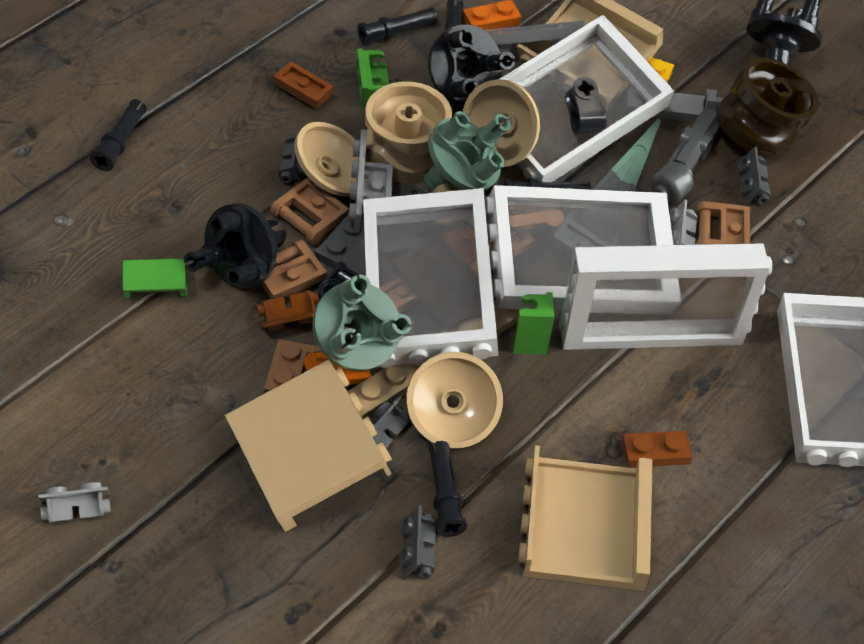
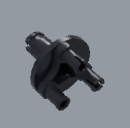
[746,0,823,65]
[428,24,515,104]
[184,203,287,288]

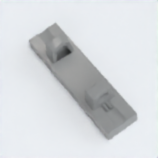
[484,20,586,53]
[626,88,723,122]

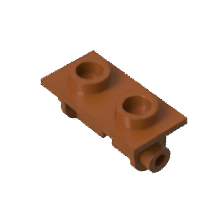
[256,290,319,331]

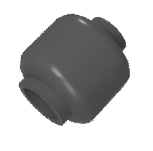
[651,162,694,204]

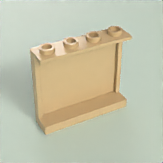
[517,0,663,113]
[225,359,392,532]
[518,445,653,591]

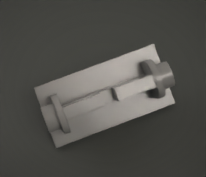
[669,199,697,245]
[38,482,111,523]

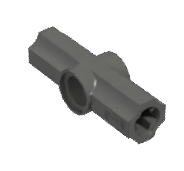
[668,109,721,171]

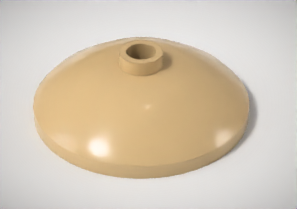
[463,79,540,167]
[294,122,370,197]
[406,352,503,449]

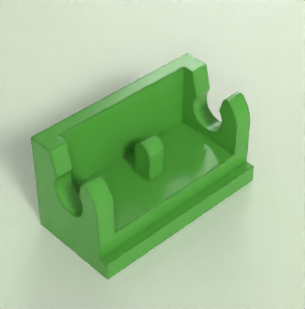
[356,49,389,108]
[123,259,187,298]
[513,292,554,355]

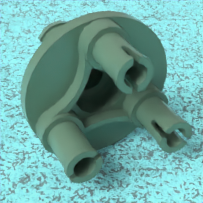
[424,111,511,192]
[312,274,412,371]

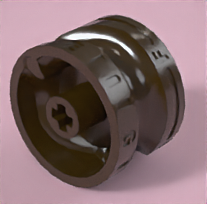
[717,58,819,157]

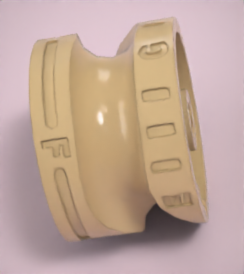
[365,82,452,183]

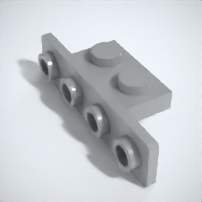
[348,129,393,233]

